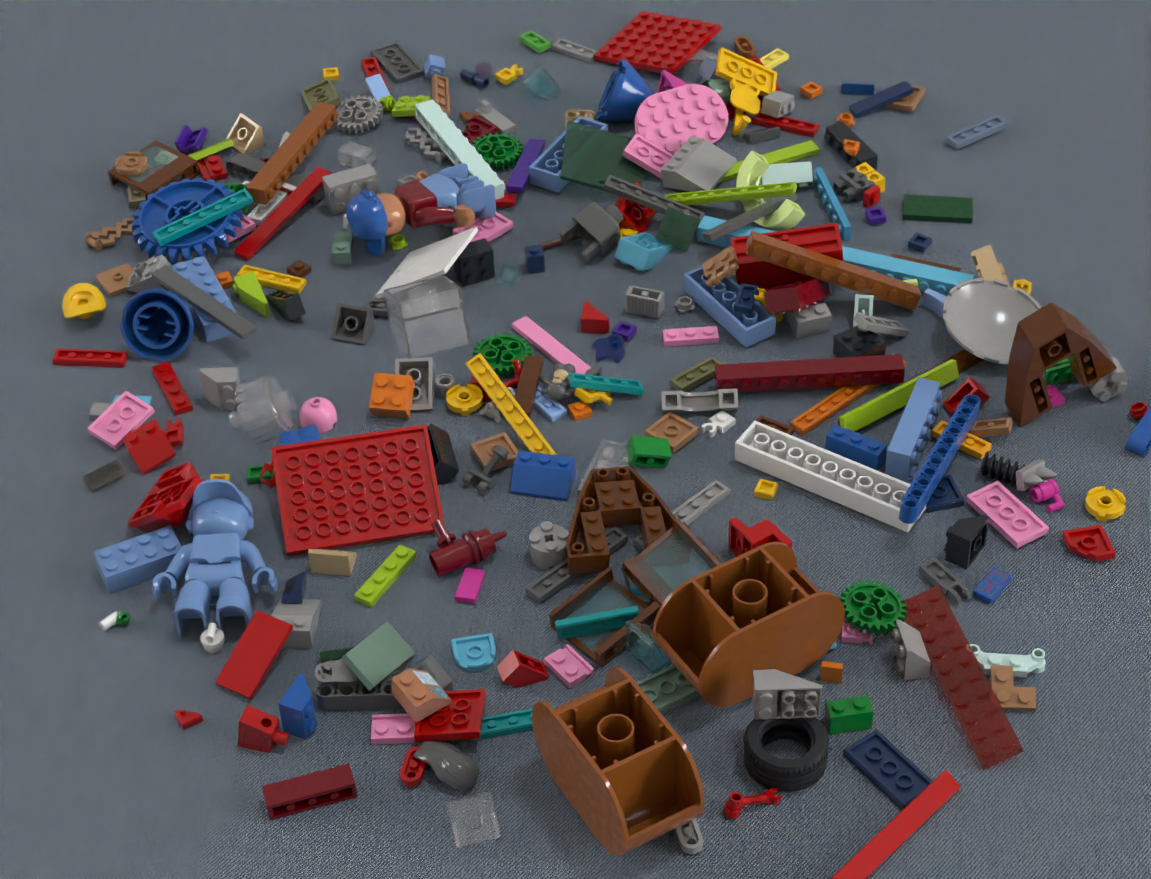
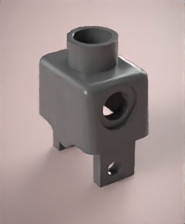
[559,202,624,265]

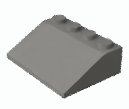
[661,137,737,192]

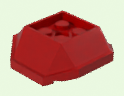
[127,462,203,532]

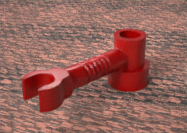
[723,788,782,819]

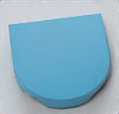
[451,633,496,672]

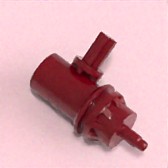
[429,519,507,577]

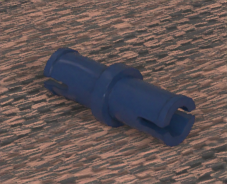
[460,69,490,88]

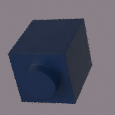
[524,245,545,274]

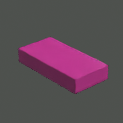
[455,567,485,604]

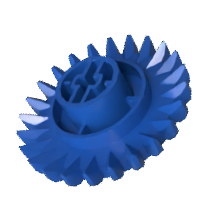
[132,178,244,265]

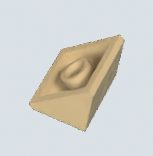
[226,113,265,155]
[308,549,357,576]

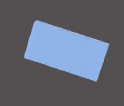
[365,74,390,105]

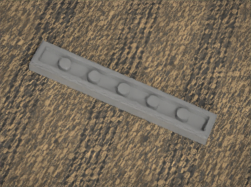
[633,480,730,551]

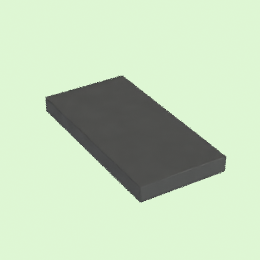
[370,41,425,84]

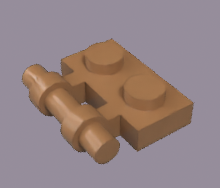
[702,246,739,287]

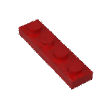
[152,362,193,416]

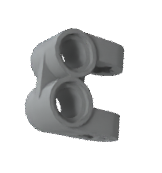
[314,659,359,682]

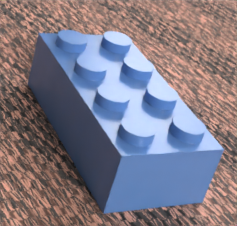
[94,525,181,594]

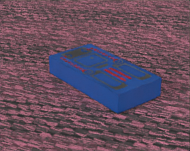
[973,567,1012,605]

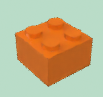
[369,372,415,419]

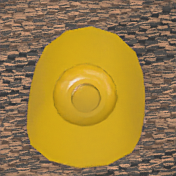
[62,283,106,319]

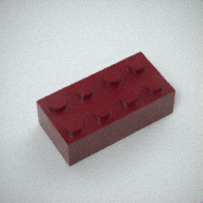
[763,276,830,315]

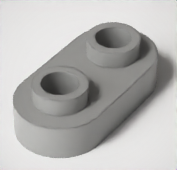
[674,818,703,854]

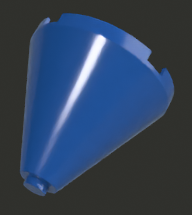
[596,59,655,122]
[120,289,194,361]

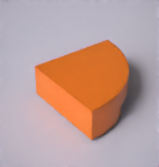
[843,139,860,156]

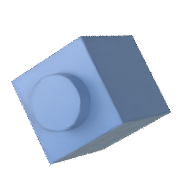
[424,54,445,79]

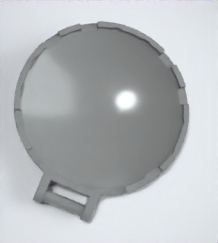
[942,278,1041,364]

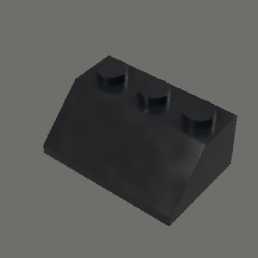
[427,424,460,485]

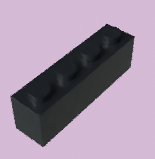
[824,122,878,171]

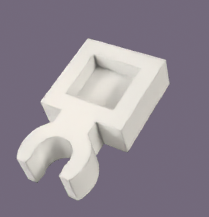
[702,410,736,438]

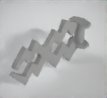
[405,128,448,164]

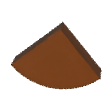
[460,111,481,124]

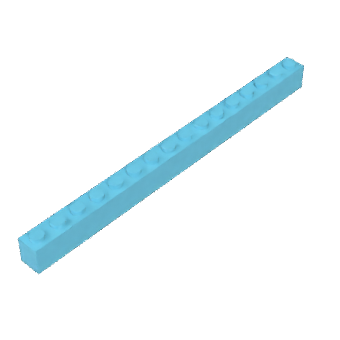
[697,216,974,296]

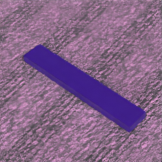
[506,139,545,193]

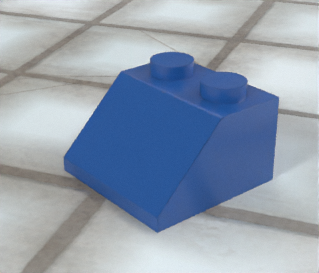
[278,673,317,740]

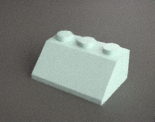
[759,161,813,188]

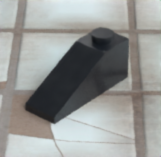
[265,290,306,322]

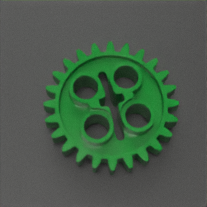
[471,132,523,170]
[473,332,532,378]
[840,580,907,636]

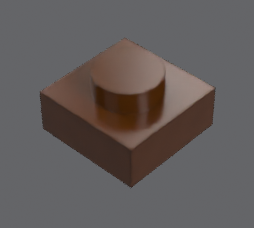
[287,259,312,278]

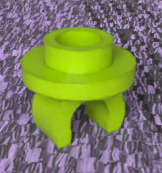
[379,95,396,112]

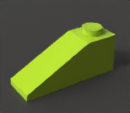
[232,272,270,317]

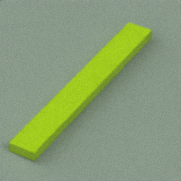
[719,140,820,183]
[664,182,797,206]
[839,359,959,432]

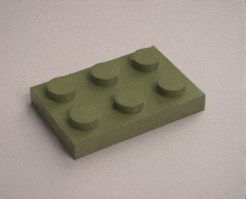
[301,78,341,111]

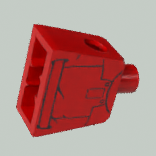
[237,705,290,753]

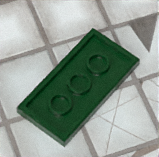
[903,194,973,223]

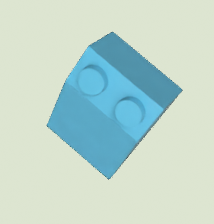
[615,232,674,272]

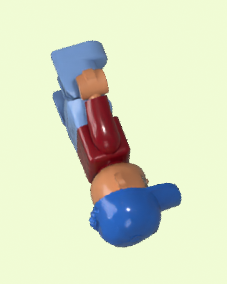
[346,163,496,256]

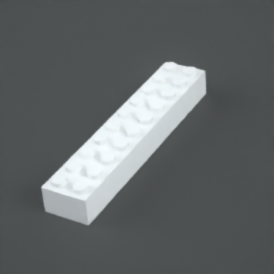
[735,421,926,532]

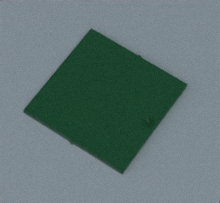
[560,121,645,192]

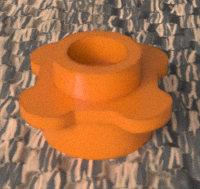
[836,113,855,127]

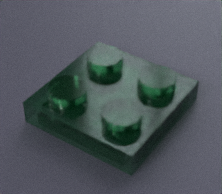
[655,207,700,251]

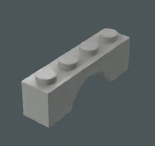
[661,389,738,413]

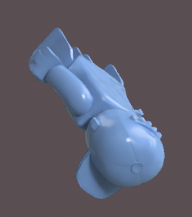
[152,479,278,637]

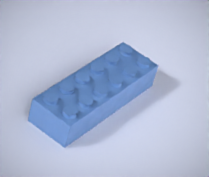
[529,116,608,193]
[171,256,237,342]
[683,266,776,348]
[885,377,943,483]

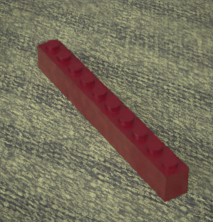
[715,354,905,392]

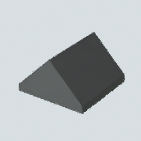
[331,303,375,345]

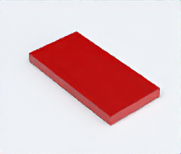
[215,610,294,700]

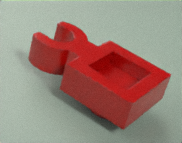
[164,418,184,447]

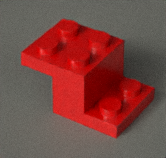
[728,517,792,557]

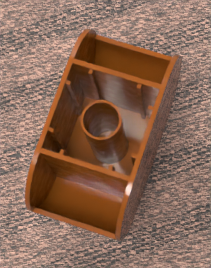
[653,542,845,707]
[532,667,704,856]

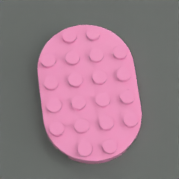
[635,84,728,155]

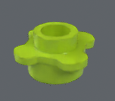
[388,234,408,250]

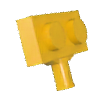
[574,388,613,405]

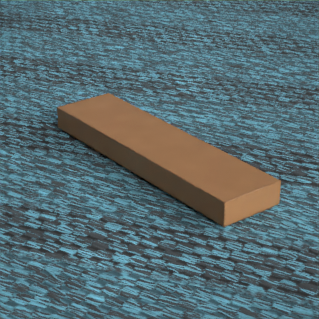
[432,74,450,118]

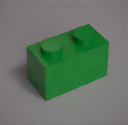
[626,435,672,468]
[824,695,874,735]

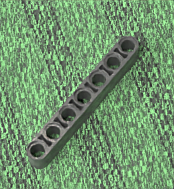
[226,153,324,204]

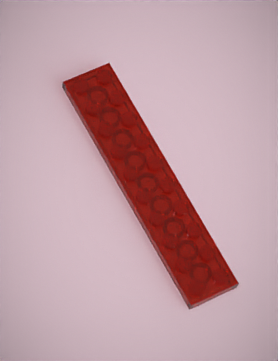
[902,585,1024,770]

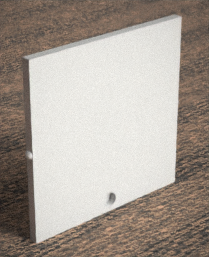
[375,227,478,299]

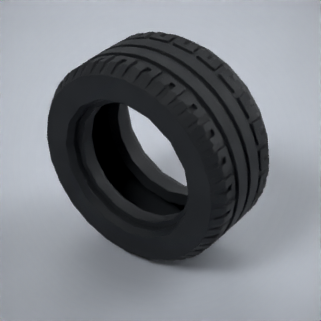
[744,717,829,792]

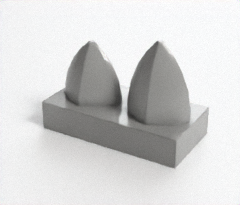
[1016,459,1057,491]

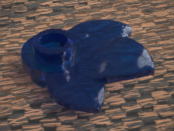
[592,334,625,363]

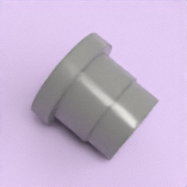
[435,373,454,397]

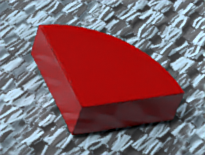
[174,709,203,731]

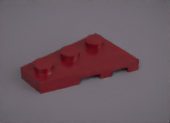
[461,115,498,144]

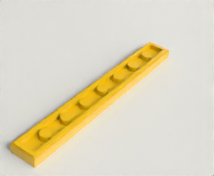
[465,353,557,455]

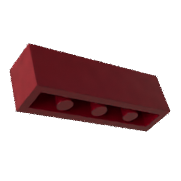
[262,764,357,820]

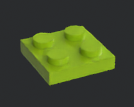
[391,95,431,117]

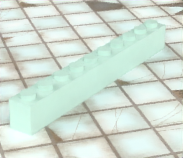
[415,99,505,200]

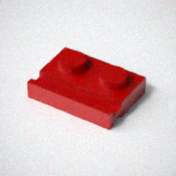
[197,155,228,181]

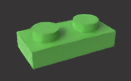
[519,30,551,53]

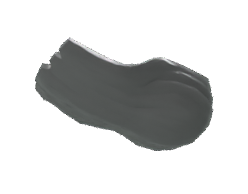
[414,741,479,791]

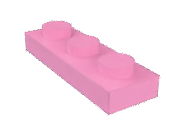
[663,326,719,347]

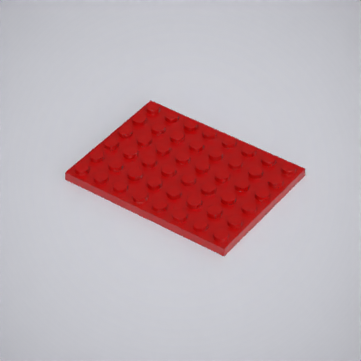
[271,424,445,556]

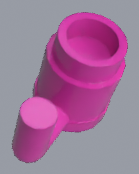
[1029,478,1065,513]

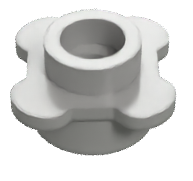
[675,296,695,313]

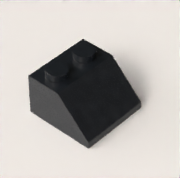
[944,516,989,570]

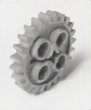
[333,95,384,134]

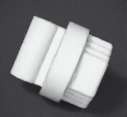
[200,623,225,654]

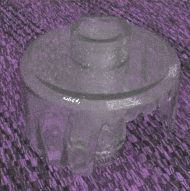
[229,375,296,445]

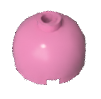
[299,397,337,433]

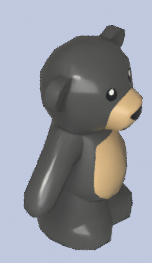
[540,362,576,401]

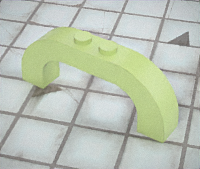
[736,150,806,231]

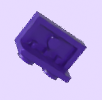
[174,124,208,155]

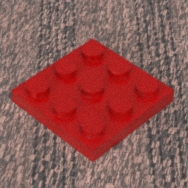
[414,689,487,742]

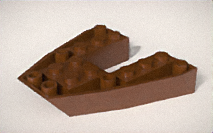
[1005,302,1117,427]
[566,466,691,575]

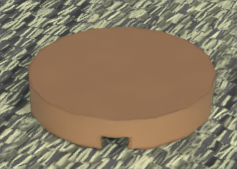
[114,152,149,176]

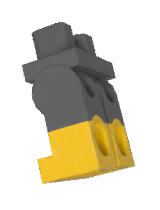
[833,162,885,202]

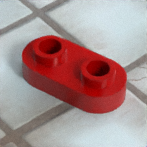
[400,747,428,787]

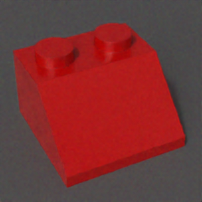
[122,419,177,475]

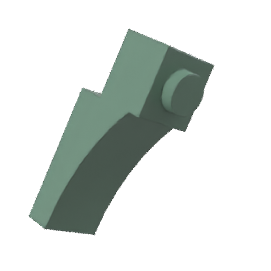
[332,232,353,265]

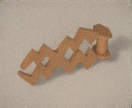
[84,218,134,253]

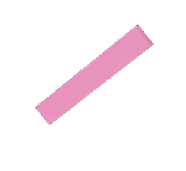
[512,316,591,374]

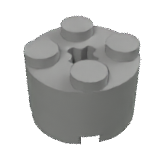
[1089,357,1128,401]
[529,521,569,569]

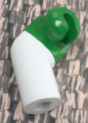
[99,612,130,631]

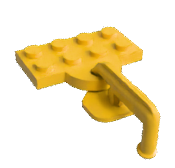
[715,47,778,136]

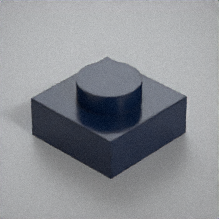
[908,232,932,253]

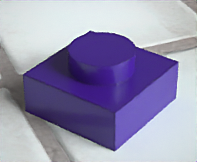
[865,207,887,225]
[612,321,637,342]

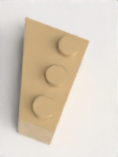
[970,244,1010,286]

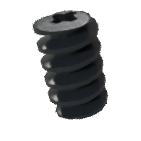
[981,451,1026,486]

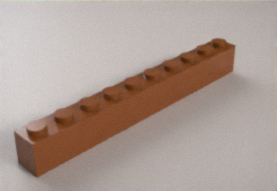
[246,102,338,205]
[745,231,921,311]

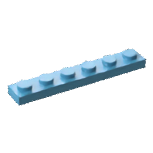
[812,167,851,241]

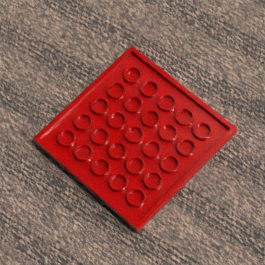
[593,11,721,75]

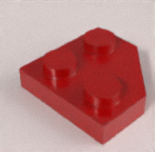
[1062,525,1116,562]

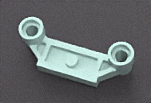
[963,644,1046,677]

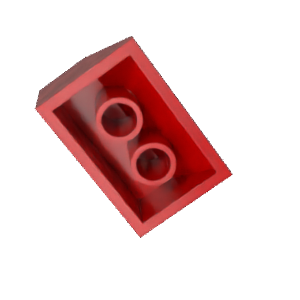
[615,182,656,234]

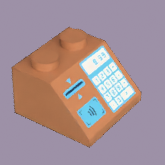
[392,668,452,723]

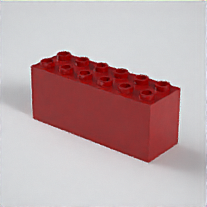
[731,223,843,289]

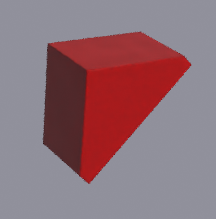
[581,301,609,334]

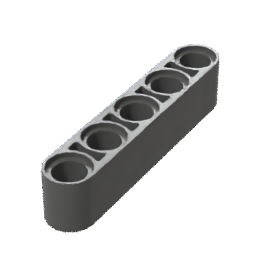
[316,680,404,711]

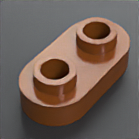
[734,36,756,59]

